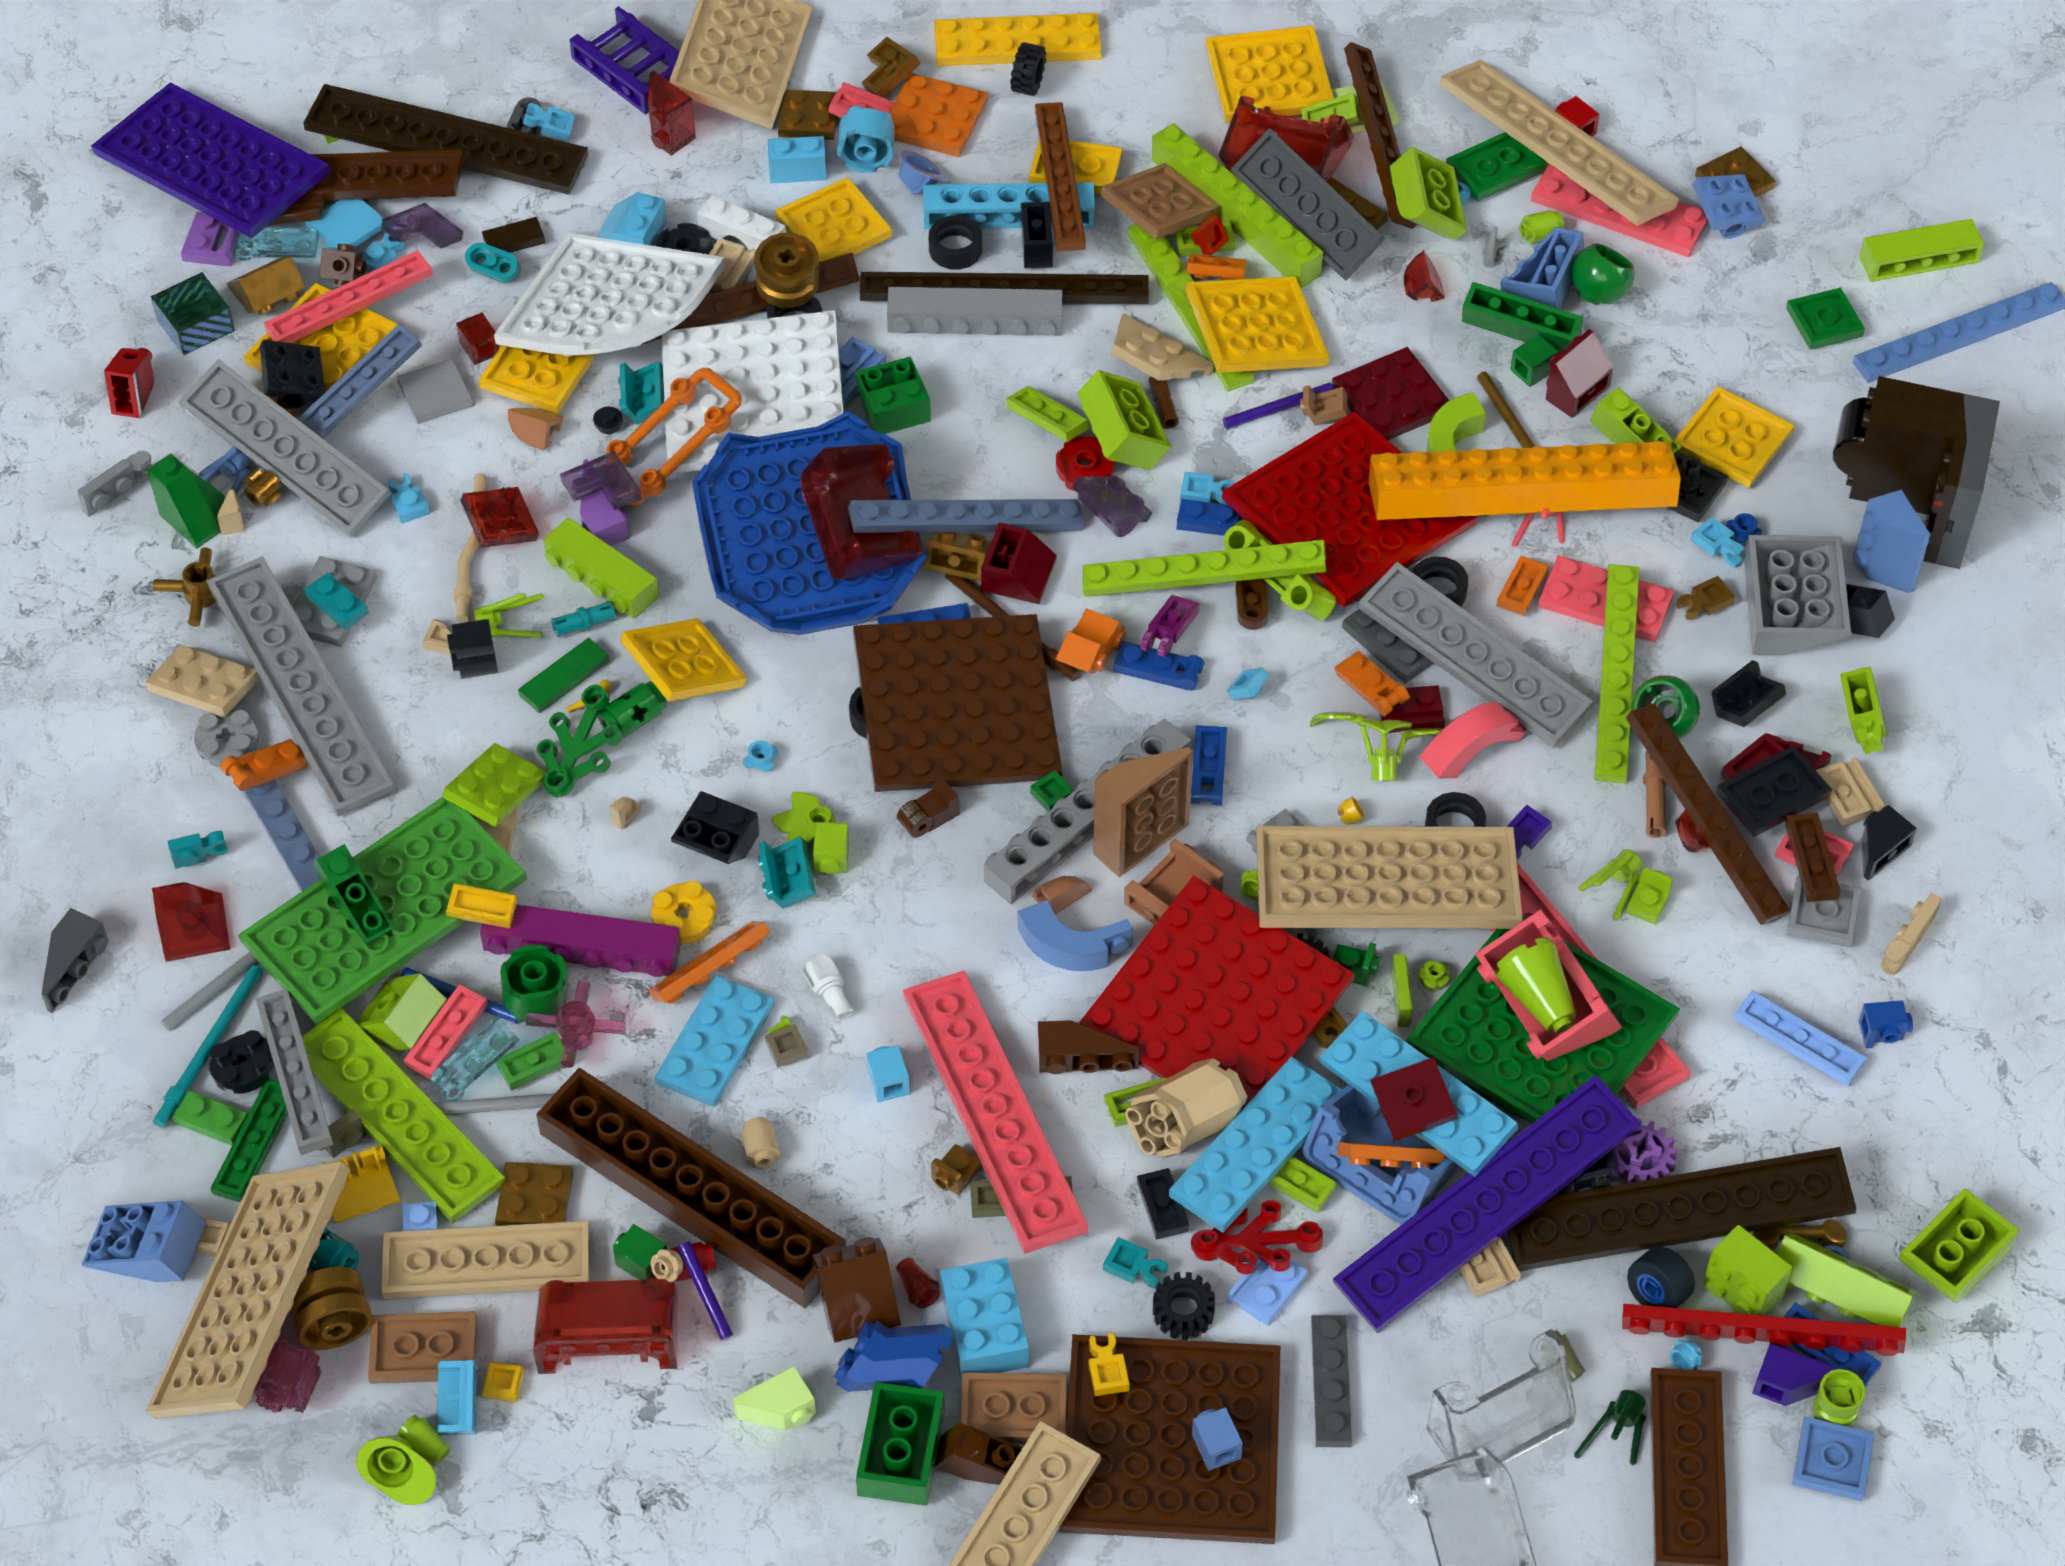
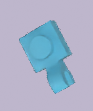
[1691,517,1745,568]

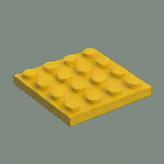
[1205,25,1334,124]
[1185,276,1330,373]
[243,283,408,392]

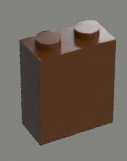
[812,1237,901,1343]

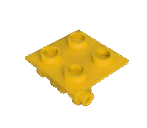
[322,1145,401,1224]

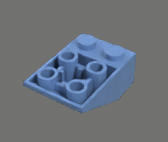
[82,1200,207,1282]

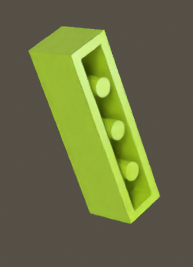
[1859,219,1984,282]
[543,517,659,619]
[1777,1231,1917,1327]

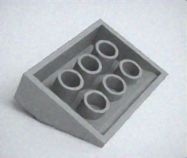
[1744,535,1851,655]

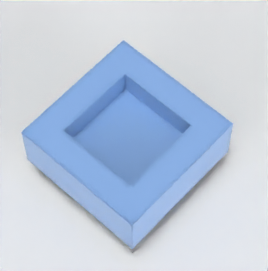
[402,1201,439,1231]

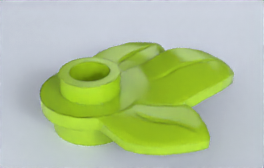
[772,792,835,843]

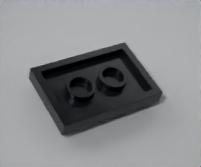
[1715,745,1832,837]

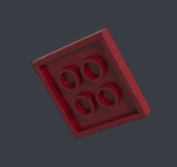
[1332,347,1450,440]

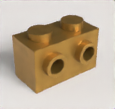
[923,532,991,581]

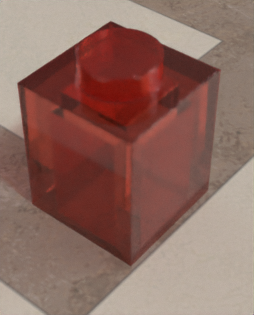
[456,312,500,365]

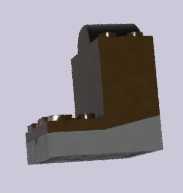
[1833,376,2000,569]

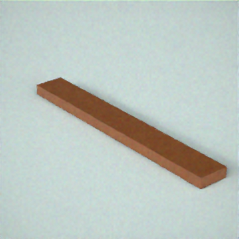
[1035,102,1086,252]

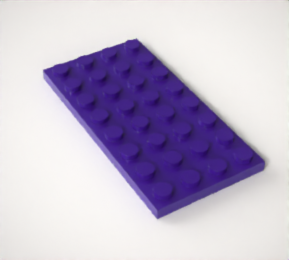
[91,82,331,238]

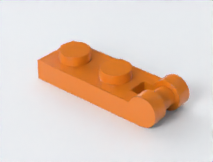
[1334,650,1410,716]
[220,739,308,791]

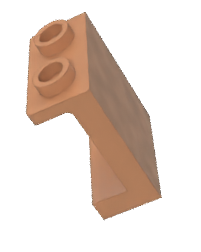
[1124,839,1224,925]

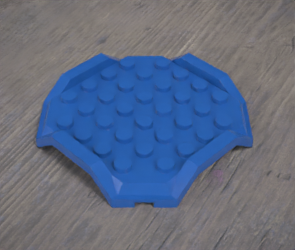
[692,411,927,635]

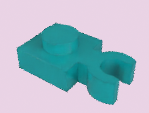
[167,831,228,869]
[1103,1237,1168,1289]

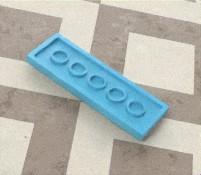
[1319,1011,1518,1177]
[1169,1056,1342,1233]

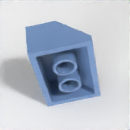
[1853,490,1930,593]

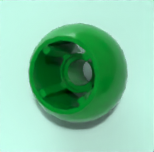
[1571,244,1635,305]
[1631,675,1700,740]

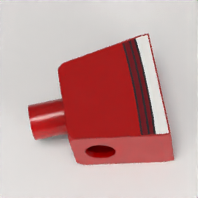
[104,348,154,418]

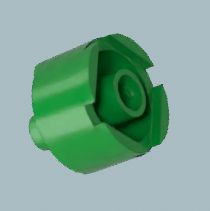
[500,945,568,1022]

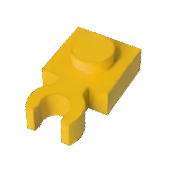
[1088,1333,1130,1396]

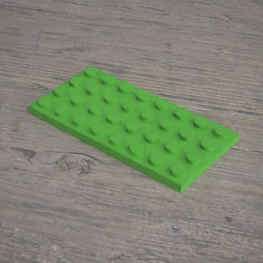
[238,797,527,1025]

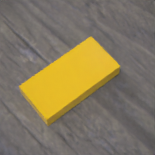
[446,883,518,929]

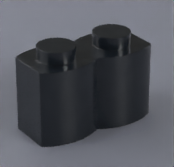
[447,619,498,679]

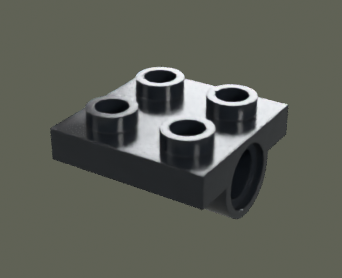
[260,339,325,409]

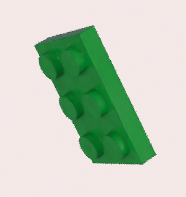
[1446,132,1548,201]

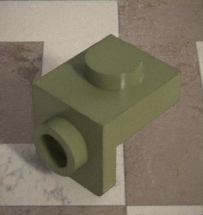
[319,1109,366,1158]

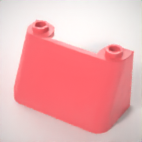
[1475,909,1622,1061]

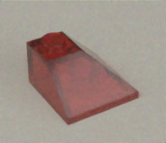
[152,882,231,962]

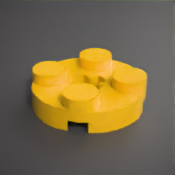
[651,881,717,944]

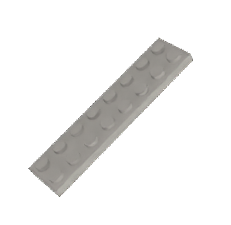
[179,359,391,538]
[1358,562,1593,748]

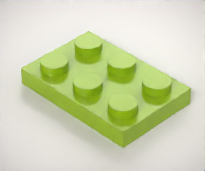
[442,743,547,827]

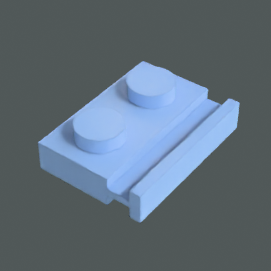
[1227,1245,1308,1326]

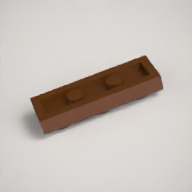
[1785,813,1841,902]

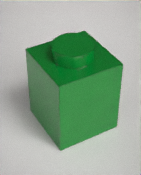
[1510,335,1559,387]
[613,1224,667,1285]

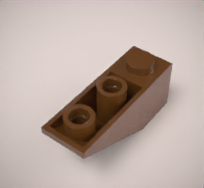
[1038,1020,1139,1074]
[934,1422,1023,1485]

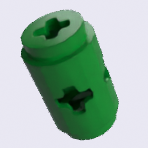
[598,681,667,738]

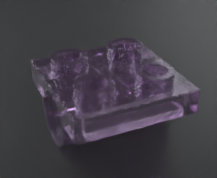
[1072,475,1153,537]

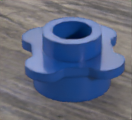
[1726,513,1762,544]

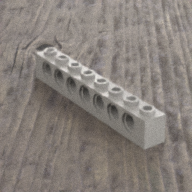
[984,718,1191,904]

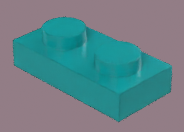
[304,572,369,631]

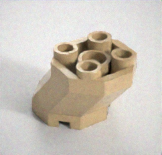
[1125,1059,1247,1157]

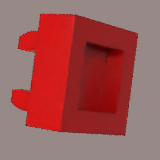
[1190,215,1229,256]

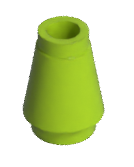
[397,1414,451,1465]

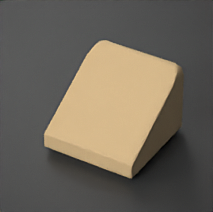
[217,490,245,535]

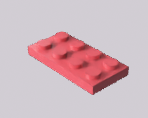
[1538,555,1674,643]

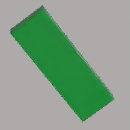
[518,637,610,713]

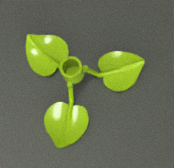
[1310,712,1443,781]

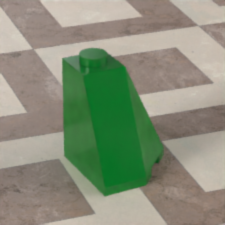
[147,453,225,549]

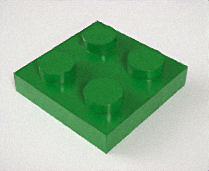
[1786,287,1865,350]

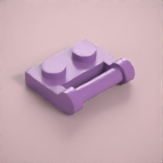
[181,212,239,266]

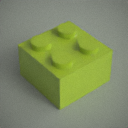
[1703,1225,1793,1316]

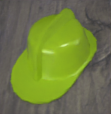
[356,1435,436,1505]

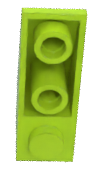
[1589,387,1682,454]

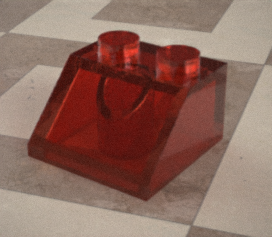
[648,70,696,156]

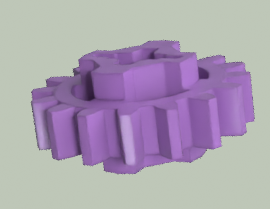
[1615,1118,1678,1183]

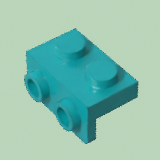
[618,361,664,425]
[758,836,816,909]

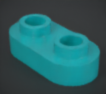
[465,243,521,283]

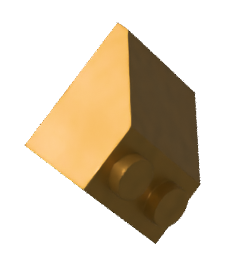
[226,256,306,315]

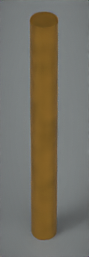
[1477,372,1535,448]

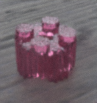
[254,1337,321,1413]

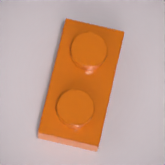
[1187,254,1247,280]
[1496,555,1549,617]

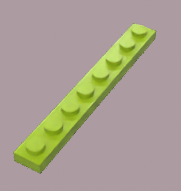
[1127,224,1254,392]
[1083,540,1326,597]
[1594,564,1639,784]

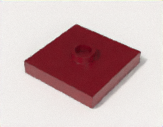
[1370,1057,1458,1142]

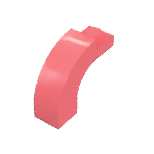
[1420,702,1526,778]

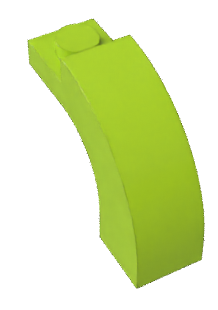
[1426,392,1486,452]

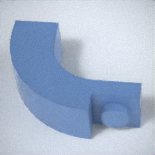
[1018,900,1133,971]

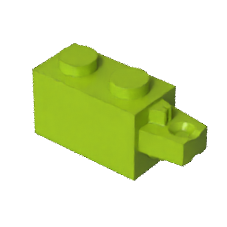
[1840,666,1888,754]

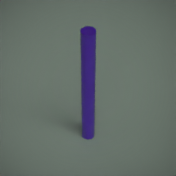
[1223,382,1334,429]

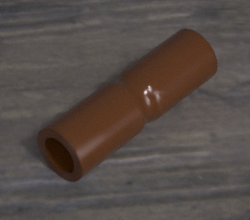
[1148,376,1179,429]

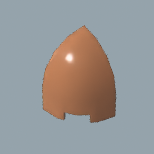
[508,408,563,450]
[1032,876,1092,915]

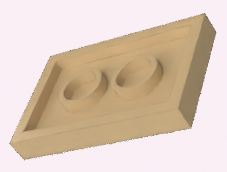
[145,645,260,717]

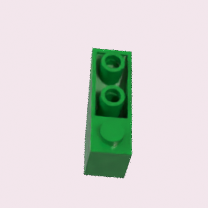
[312,844,394,944]

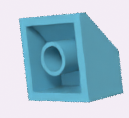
[767,136,827,184]
[597,192,667,246]

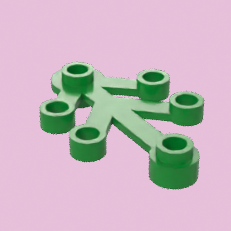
[536,684,623,797]

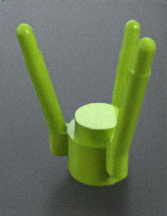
[474,593,544,638]
[1579,849,1642,921]

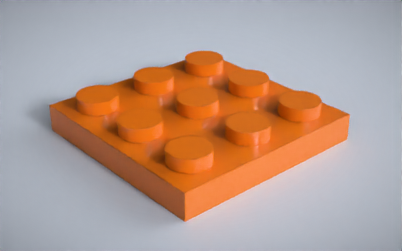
[889,73,988,157]

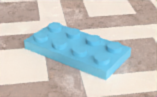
[655,975,775,1107]

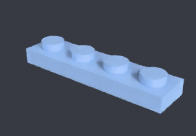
[1733,990,1867,1087]

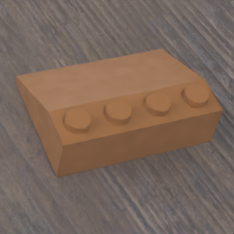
[1093,747,1193,877]

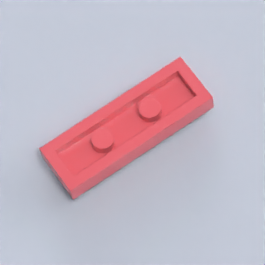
[404,984,488,1081]

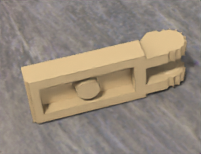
[1881,893,1941,975]

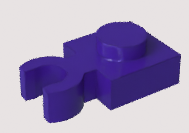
[1506,805,1552,860]

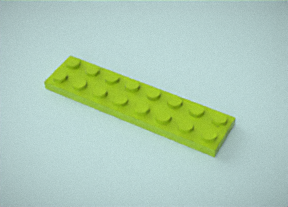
[302,1008,506,1224]

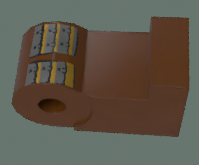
[896,778,960,838]

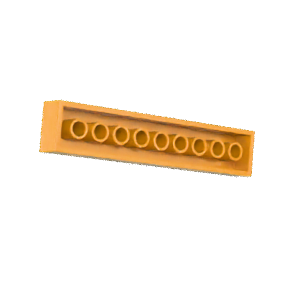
[1369,441,1681,520]

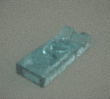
[235,228,319,261]
[431,1015,520,1102]

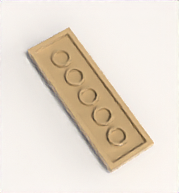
[381,1221,590,1299]
[949,1421,1101,1566]

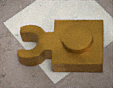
[1676,576,1735,620]

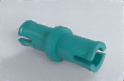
[551,601,616,637]

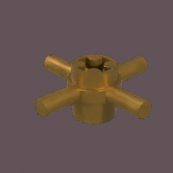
[153,547,216,627]

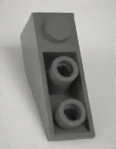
[41,908,109,1013]

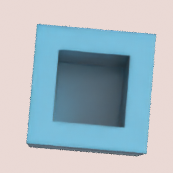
[866,1045,910,1103]

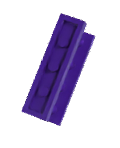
[569,6,680,115]

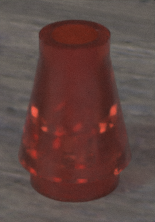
[896,1258,940,1308]

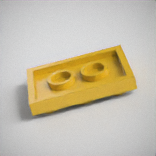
[1029,140,1123,194]

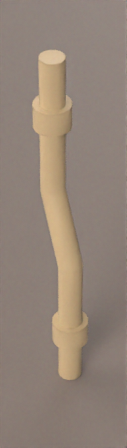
[454,473,489,623]

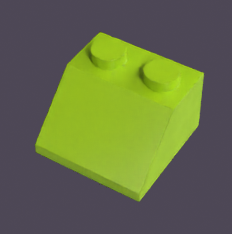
[356,973,447,1051]

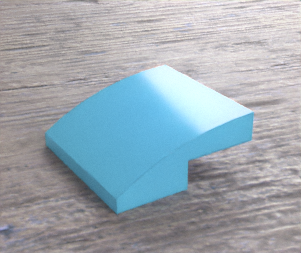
[305,199,388,248]

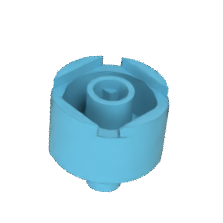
[837,106,895,173]

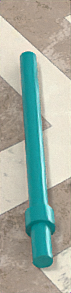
[153,965,263,1128]

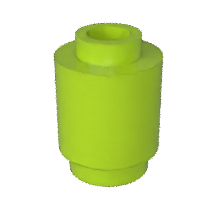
[1519,210,1564,244]

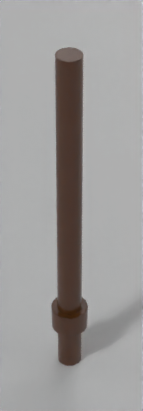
[945,573,1080,682]

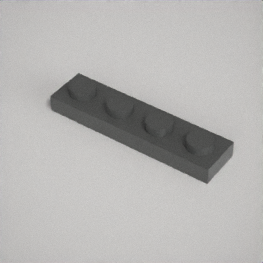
[1311,1315,1352,1447]

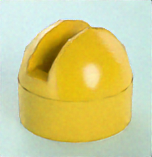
[1337,796,1365,824]

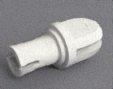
[803,954,854,1021]

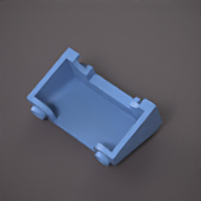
[1303,1084,1459,1224]

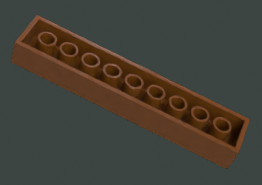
[536,1067,846,1309]

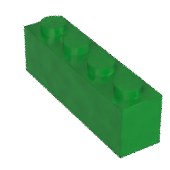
[1462,282,1583,352]

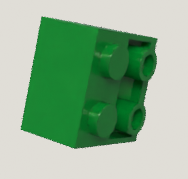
[855,356,931,434]

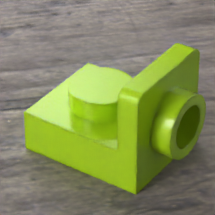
[1626,867,1673,925]

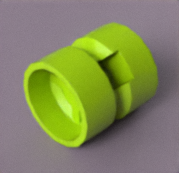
[1812,1369,1866,1427]

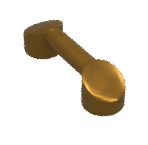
[1752,1219,1848,1251]

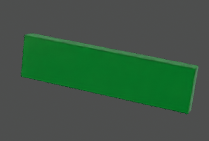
[210,1079,288,1202]

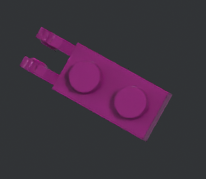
[1140,595,1200,657]

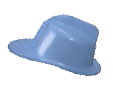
[899,150,951,194]

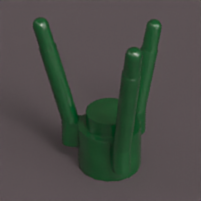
[1574,1390,1646,1465]

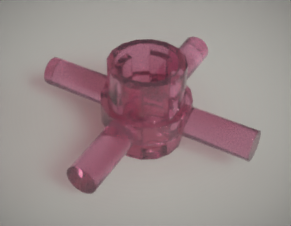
[526,980,626,1068]

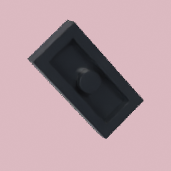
[1136,1168,1189,1240]

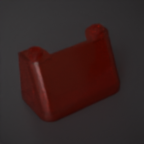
[1218,96,1354,182]
[801,444,923,580]
[533,1277,678,1374]

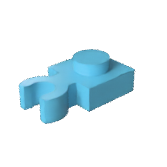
[523,103,575,142]
[363,230,406,272]
[1180,472,1234,505]
[388,473,430,524]

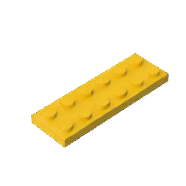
[934,13,1101,66]

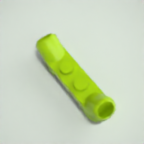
[1224,520,1337,621]

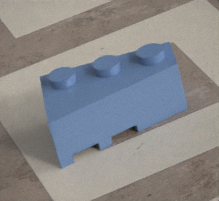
[1500,227,1584,309]

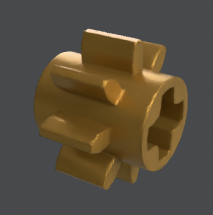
[244,469,281,507]

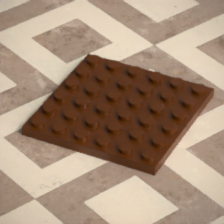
[853,614,1063,792]
[1060,1334,1281,1544]

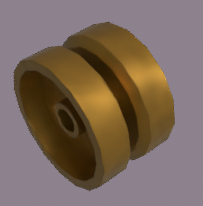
[755,232,819,308]
[290,1267,373,1350]

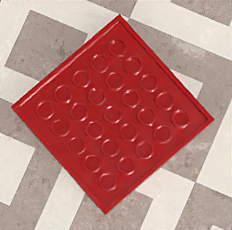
[1222,411,1477,608]
[1079,875,1355,1111]

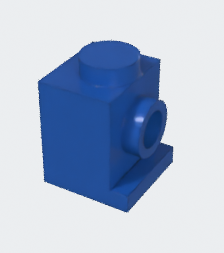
[1859,1000,1913,1049]

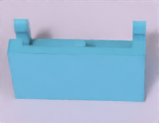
[436,1360,478,1435]

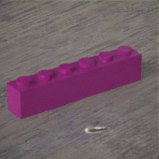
[480,904,682,977]

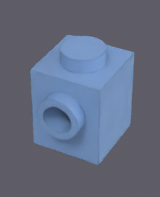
[1192,1407,1243,1471]

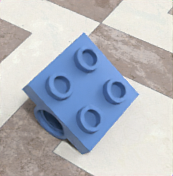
[1692,174,1765,239]

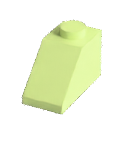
[733,1366,816,1430]

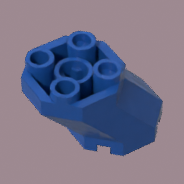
[834,1320,954,1392]

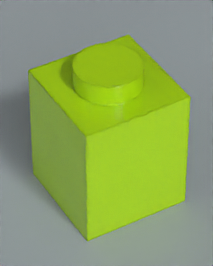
[813,822,849,874]

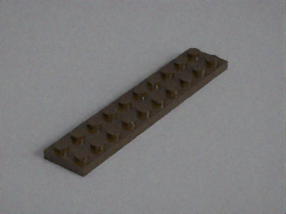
[303,84,588,195]
[1508,1147,1856,1271]

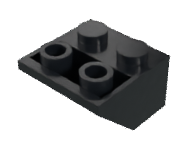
[671,791,759,864]

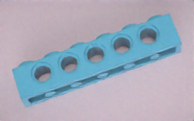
[923,182,1095,229]

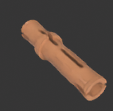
[1643,751,1668,838]

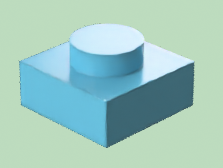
[1227,667,1270,700]

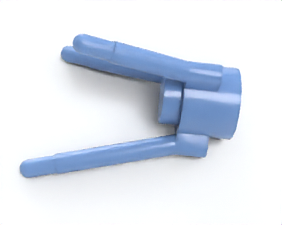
[199,447,250,493]

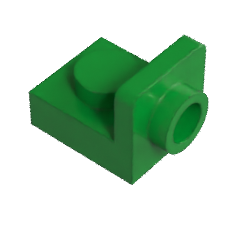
[1333,942,1380,986]

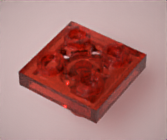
[460,487,539,548]

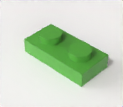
[495,1032,571,1091]
[173,1090,248,1146]

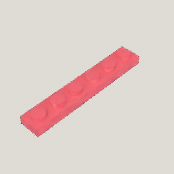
[264,250,433,343]

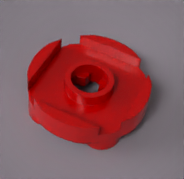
[1056,436,1115,491]

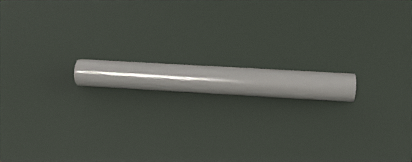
[161,952,258,1031]
[433,1093,555,1115]

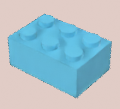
[940,1258,1029,1380]

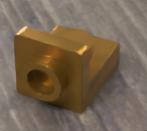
[931,1143,983,1196]

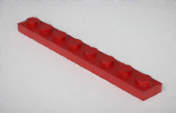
[1622,1304,1906,1356]

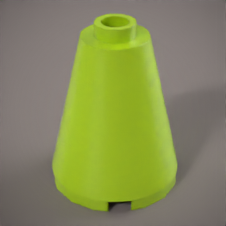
[1494,937,1577,1034]

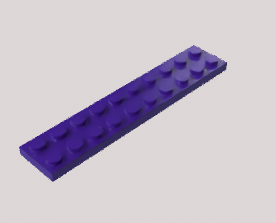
[1333,1075,1641,1333]

